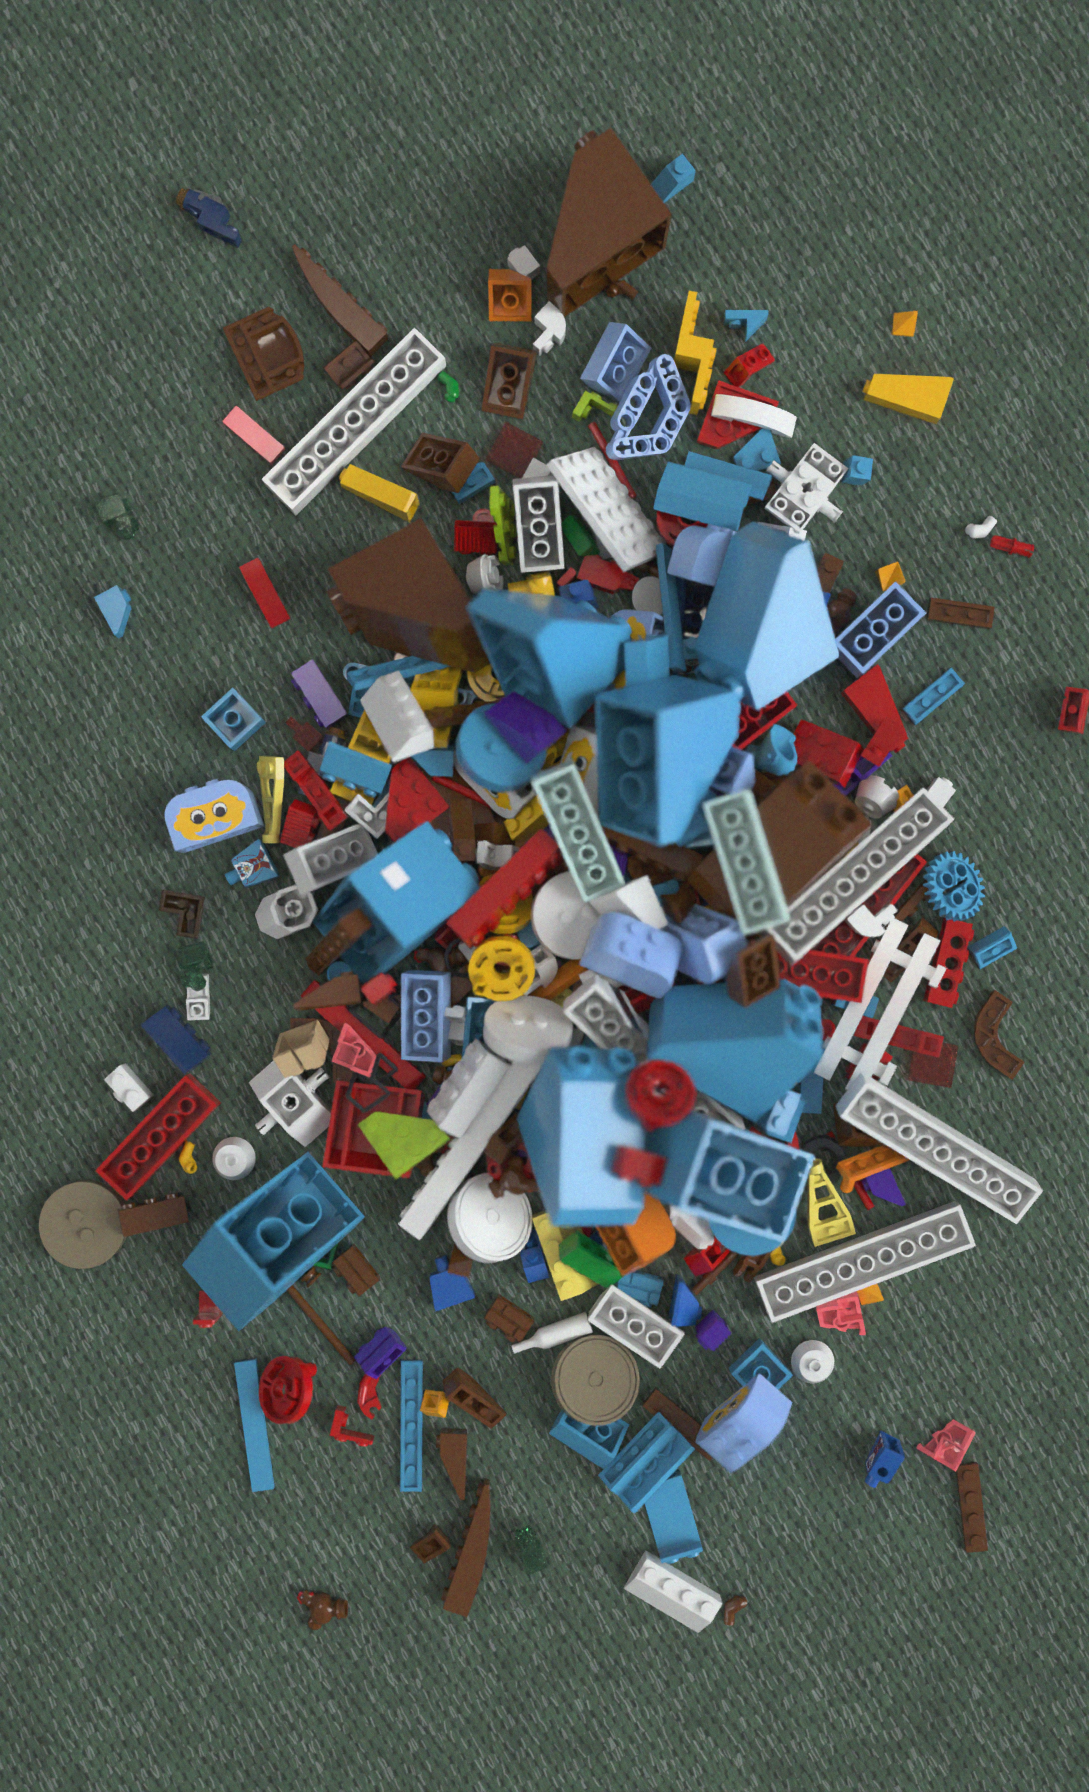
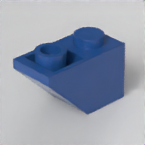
[520,1228,549,1283]

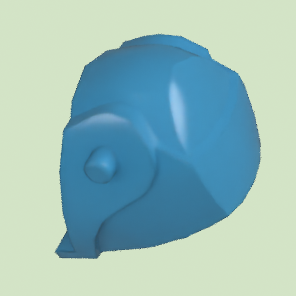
[756,724,797,776]

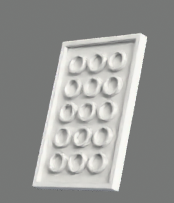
[547,447,666,572]

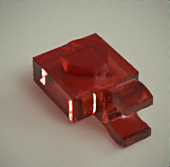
[285,717,323,752]

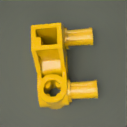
[508,570,555,596]

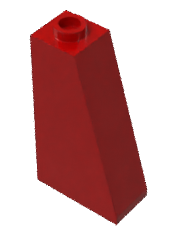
[841,664,908,753]

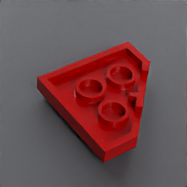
[697,381,779,450]
[384,756,449,843]

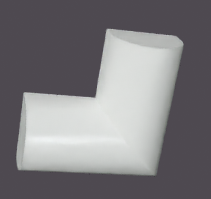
[344,792,389,839]

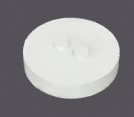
[531,871,602,959]
[483,995,573,1064]
[447,1173,533,1263]

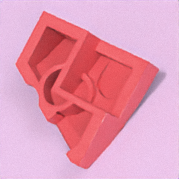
[332,1023,377,1077]
[816,1291,866,1335]
[916,1420,976,1472]

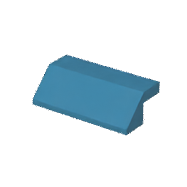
[684,451,773,500]
[653,462,752,531]
[624,634,669,687]
[598,1411,695,1514]

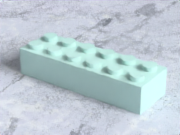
[531,759,625,903]
[703,790,791,935]

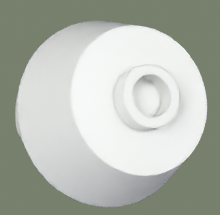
[466,554,503,595]
[855,775,899,818]
[213,1137,256,1180]
[791,1340,834,1383]

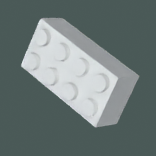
[284,824,378,895]
[427,1039,509,1139]

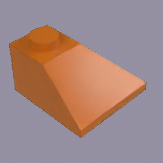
[488,269,531,321]

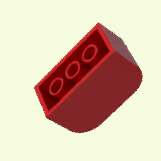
[732,691,797,750]

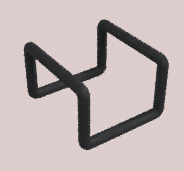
[349,995,401,1038]
[345,1053,398,1113]

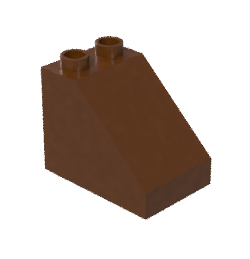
[547,128,672,318]
[326,518,491,673]
[687,761,873,944]

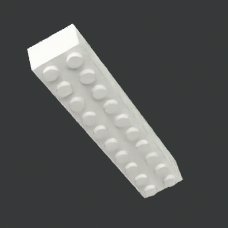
[262,328,446,515]
[761,787,954,966]
[563,973,745,1129]
[398,1061,543,1240]
[836,1072,1043,1224]
[754,1201,976,1323]

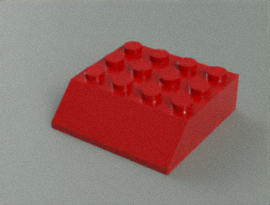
[322,1080,425,1178]

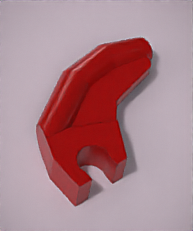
[357,1373,382,1420]

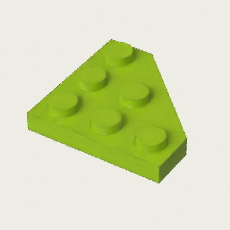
[490,486,516,565]
[358,1112,450,1179]

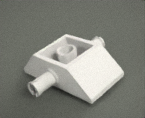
[764,443,849,534]
[249,1061,331,1147]

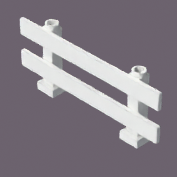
[814,918,947,1090]

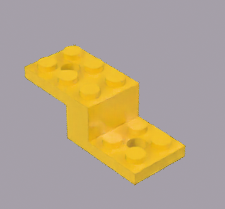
[674,291,717,415]
[411,666,463,748]
[331,710,391,805]

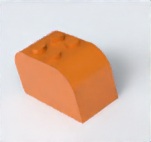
[595,1192,675,1277]

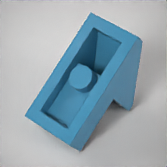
[724,310,768,342]

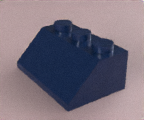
[676,576,715,640]
[141,1006,212,1074]

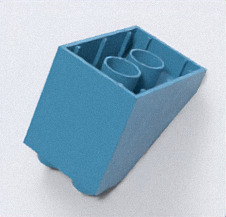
[694,522,839,710]
[467,589,632,728]
[596,675,740,846]
[312,821,480,985]
[646,979,823,1122]
[517,1046,645,1226]
[644,1109,814,1242]
[182,1152,365,1331]

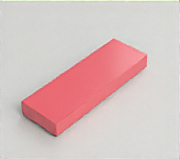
[222,406,285,465]

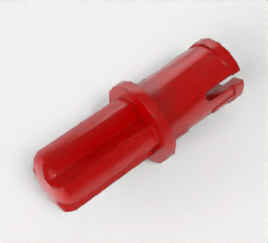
[990,535,1034,558]

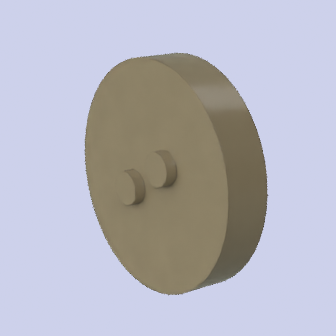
[39,1180,126,1269]
[551,1335,640,1426]

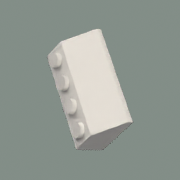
[360,671,434,762]
[588,1284,685,1369]
[624,1550,722,1633]

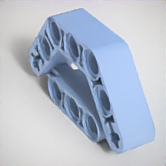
[606,354,691,460]

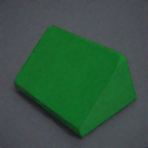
[561,515,601,556]

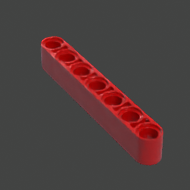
[300,979,426,1090]

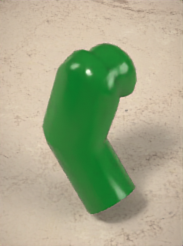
[437,371,459,403]

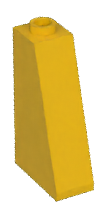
[862,374,954,424]
[339,464,419,523]

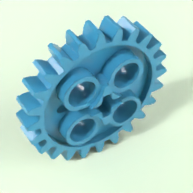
[923,851,985,922]

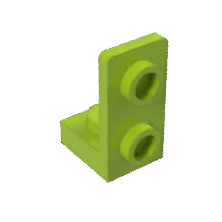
[572,390,622,422]

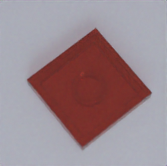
[486,422,543,478]
[908,1043,958,1088]

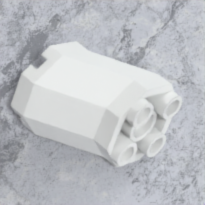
[255,885,318,939]
[659,1199,714,1249]

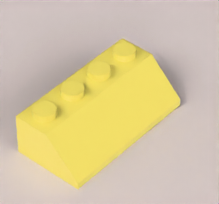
[532,1210,598,1301]

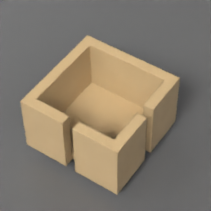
[273,1020,330,1078]

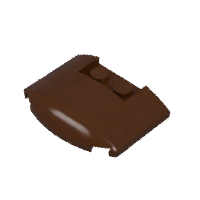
[223,307,304,401]

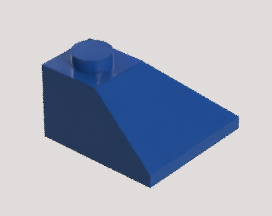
[668,1274,702,1326]

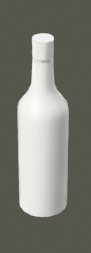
[512,1312,593,1354]

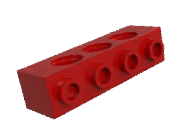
[923,918,974,1008]

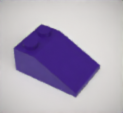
[484,691,566,764]

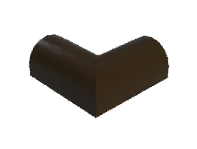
[158,889,205,939]

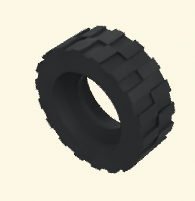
[801,1134,847,1183]

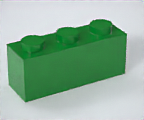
[559,1230,624,1288]

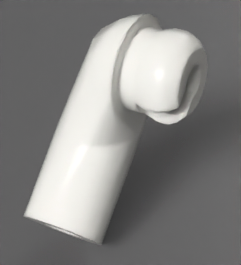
[965,516,997,538]

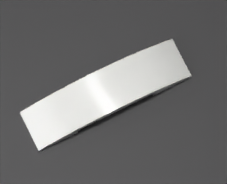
[711,394,796,438]

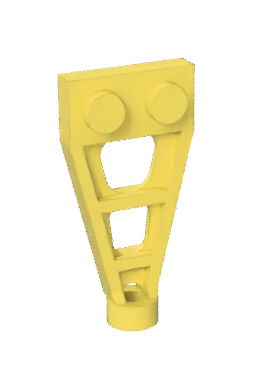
[257,756,284,843]
[807,1158,856,1247]

